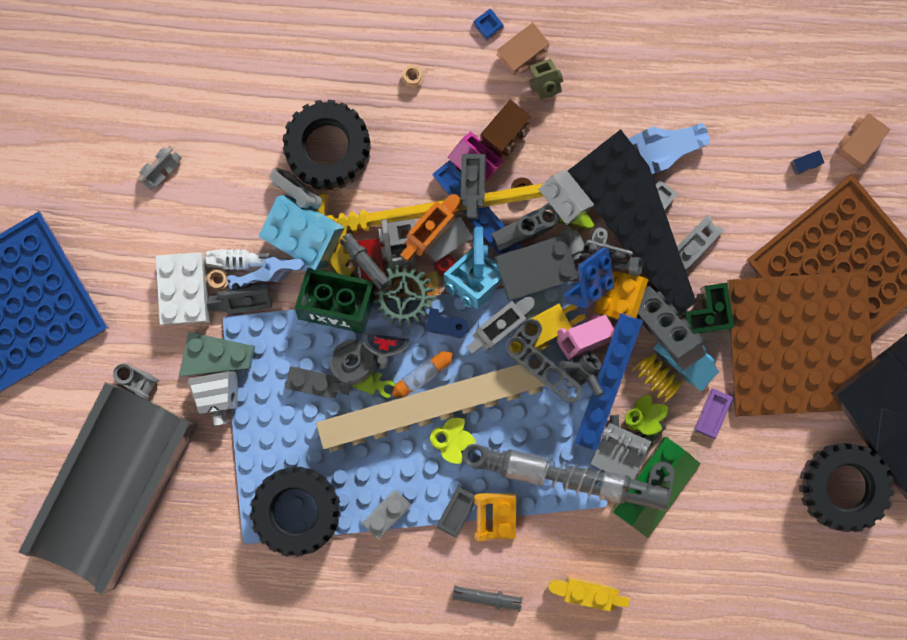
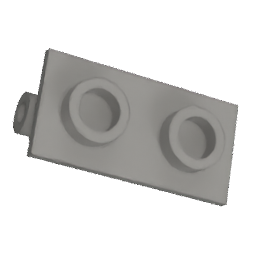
[138,146,182,190]

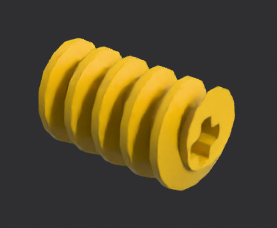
[632,353,683,403]

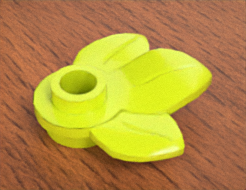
[430,418,476,464]

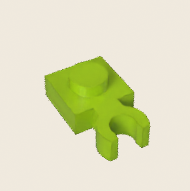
[352,372,395,398]

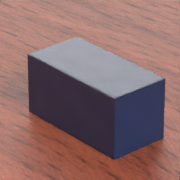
[790,150,825,175]

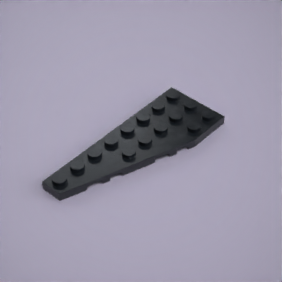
[568,129,696,315]

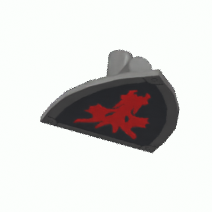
[363,333,410,369]

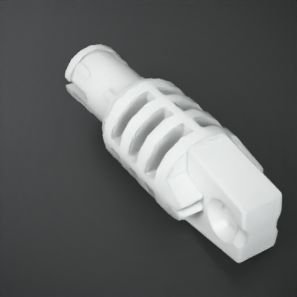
[206,249,270,270]

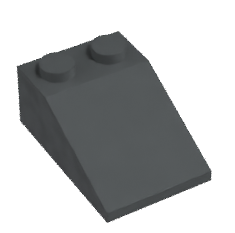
[494,234,579,300]

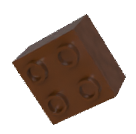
[480,99,531,158]

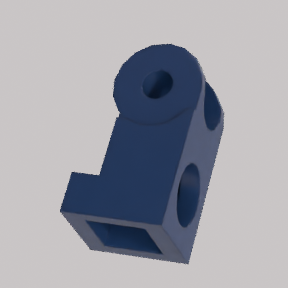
[425,307,469,338]

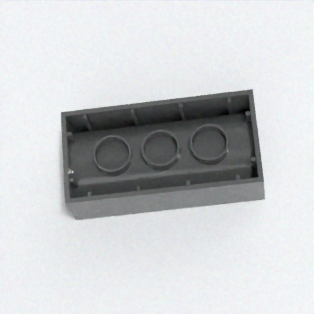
[18,382,198,595]

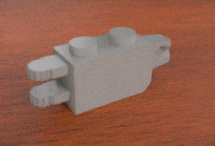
[466,296,535,354]

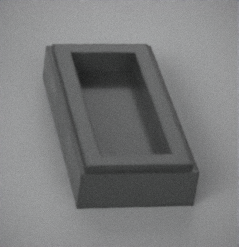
[436,486,475,538]

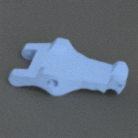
[628,123,710,174]
[226,257,310,289]

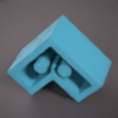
[653,340,720,392]

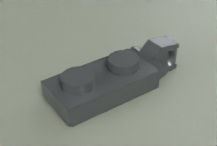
[461,154,486,219]
[207,284,272,314]
[285,366,351,398]

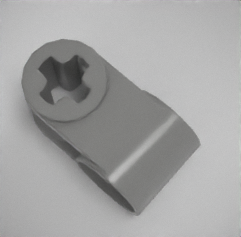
[113,363,159,400]

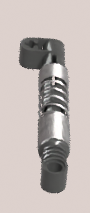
[463,444,674,511]

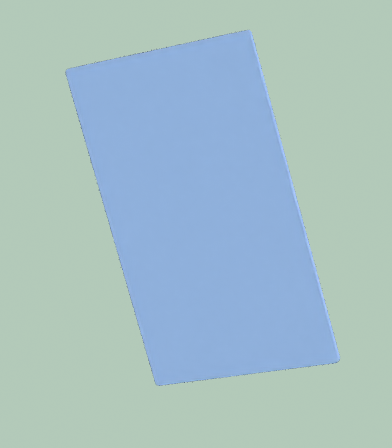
[223,281,607,544]

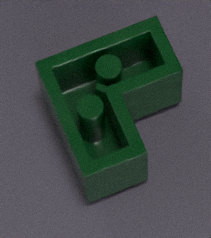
[681,283,734,334]

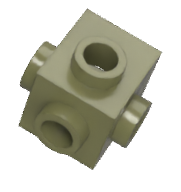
[529,59,563,99]

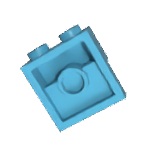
[444,248,502,310]

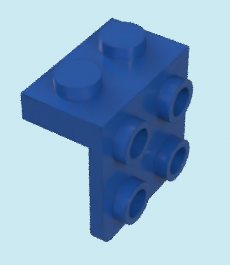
[564,247,614,308]

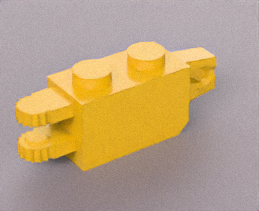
[507,304,586,354]
[548,576,630,611]

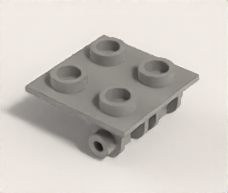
[584,228,632,261]
[590,423,651,480]

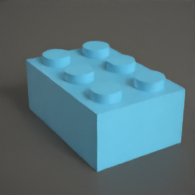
[258,195,345,270]

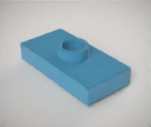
[473,227,488,278]

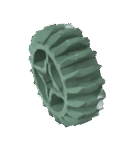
[373,265,435,327]

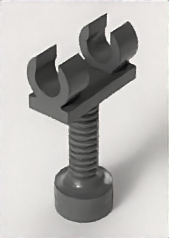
[579,253,642,276]

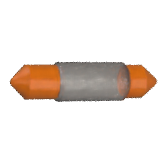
[392,351,453,398]

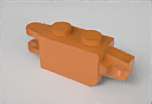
[401,194,462,262]

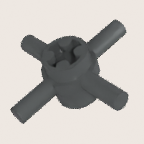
[559,351,604,398]

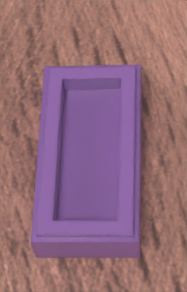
[694,388,733,439]

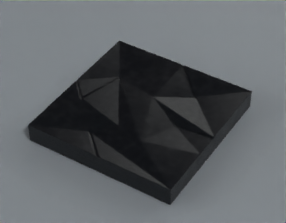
[831,334,907,500]

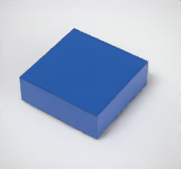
[473,8,504,41]

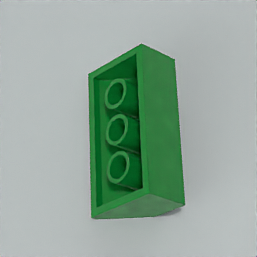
[611,437,701,538]

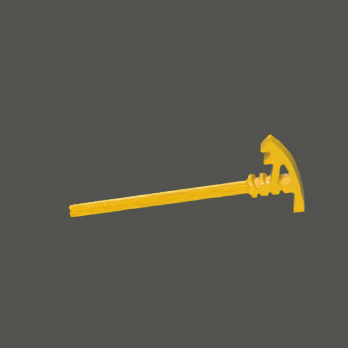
[316,183,544,276]

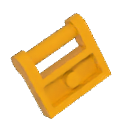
[474,493,516,541]

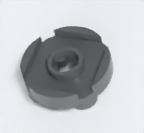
[329,340,376,386]

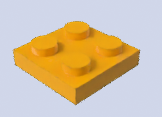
[594,271,648,319]

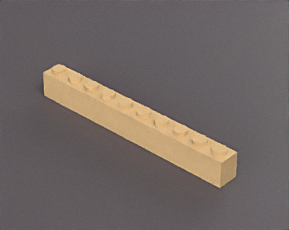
[316,359,545,452]

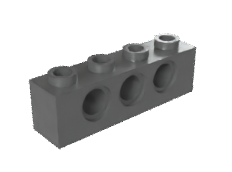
[636,286,706,371]

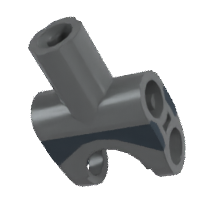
[491,205,559,252]

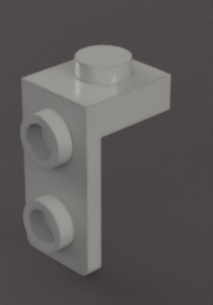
[378,220,416,269]

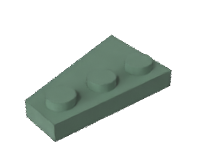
[179,332,255,377]

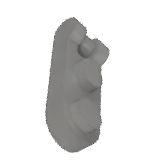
[269,168,322,209]
[677,215,724,269]

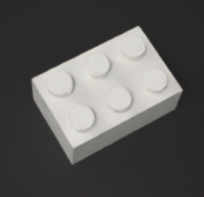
[156,252,210,326]

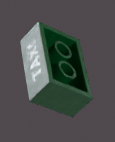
[295,267,375,334]

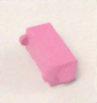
[556,314,615,360]

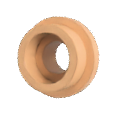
[401,65,424,88]
[206,268,229,291]

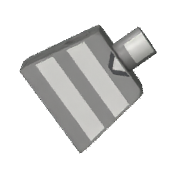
[188,371,238,426]

